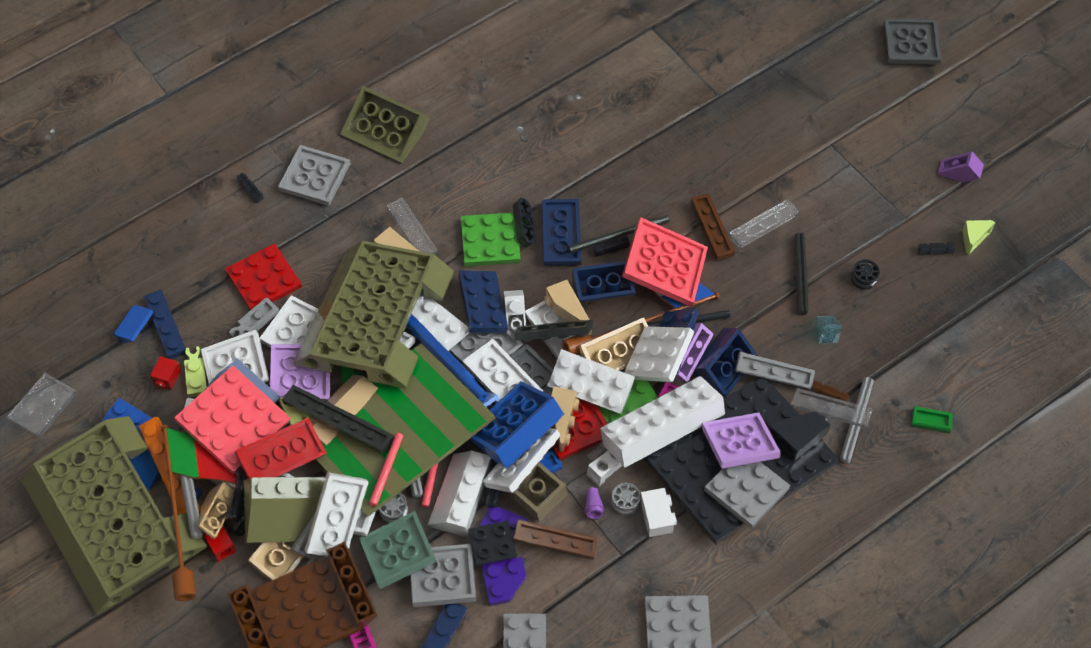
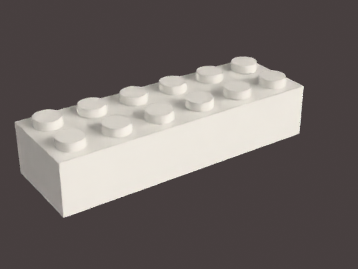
[600,376,725,468]

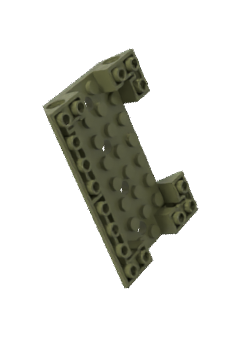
[294,241,454,389]
[22,416,207,616]

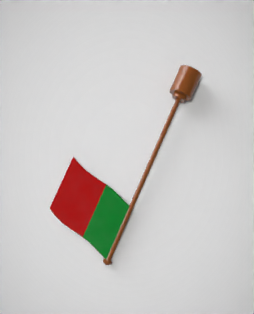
[161,425,236,602]

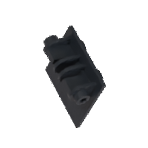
[468,521,517,566]

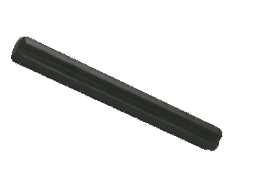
[794,233,809,315]

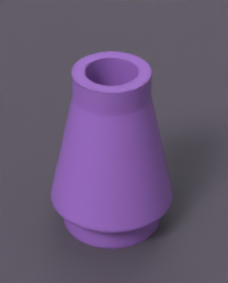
[584,487,605,519]

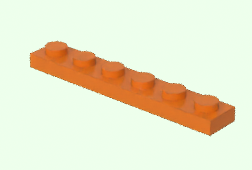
[139,417,201,516]

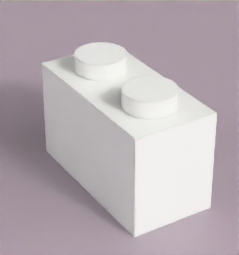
[640,488,677,537]

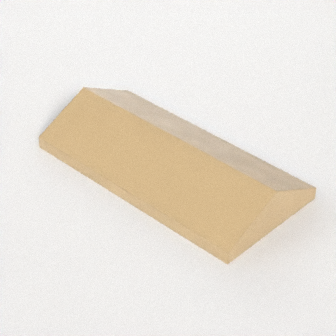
[579,317,648,371]
[309,375,378,445]
[248,542,304,581]

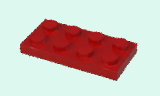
[234,417,327,479]

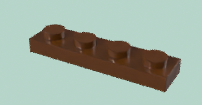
[691,193,735,261]
[513,520,598,559]

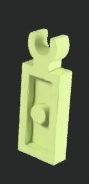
[184,346,207,398]

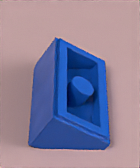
[114,305,153,343]

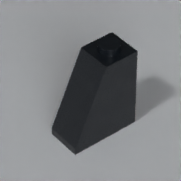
[768,411,831,461]

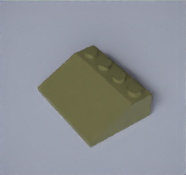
[340,86,430,163]
[244,477,326,543]

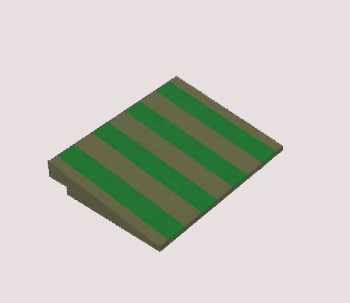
[313,343,496,517]

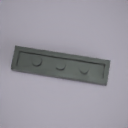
[514,320,594,342]

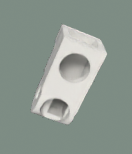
[587,451,622,487]

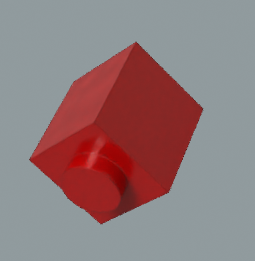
[150,356,181,390]
[204,525,236,562]

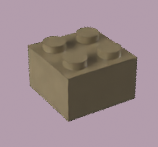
[509,462,567,522]

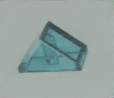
[816,316,842,343]

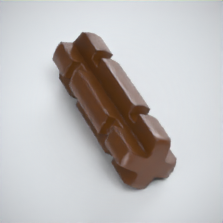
[811,381,849,404]

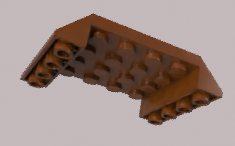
[227,542,378,648]

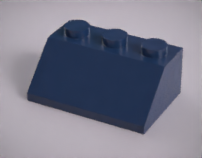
[572,261,636,302]
[693,328,758,397]

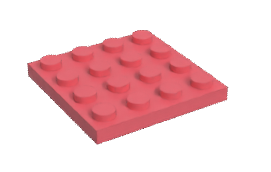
[622,217,708,307]
[174,365,291,474]

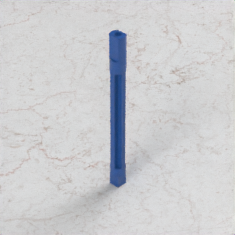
[406,314,489,402]

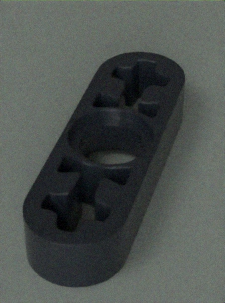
[512,198,536,248]

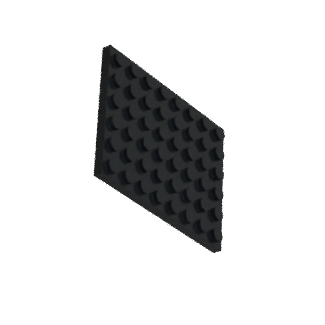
[643,377,840,545]

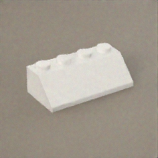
[428,451,491,537]

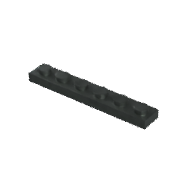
[282,385,394,454]

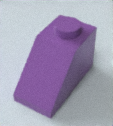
[938,152,984,183]

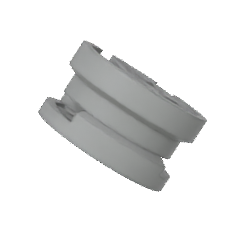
[611,483,640,515]
[379,493,408,523]

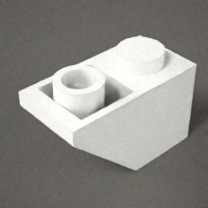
[504,290,526,333]

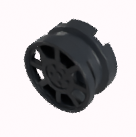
[851,259,880,290]
[224,504,245,537]

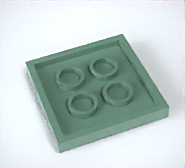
[359,511,437,589]

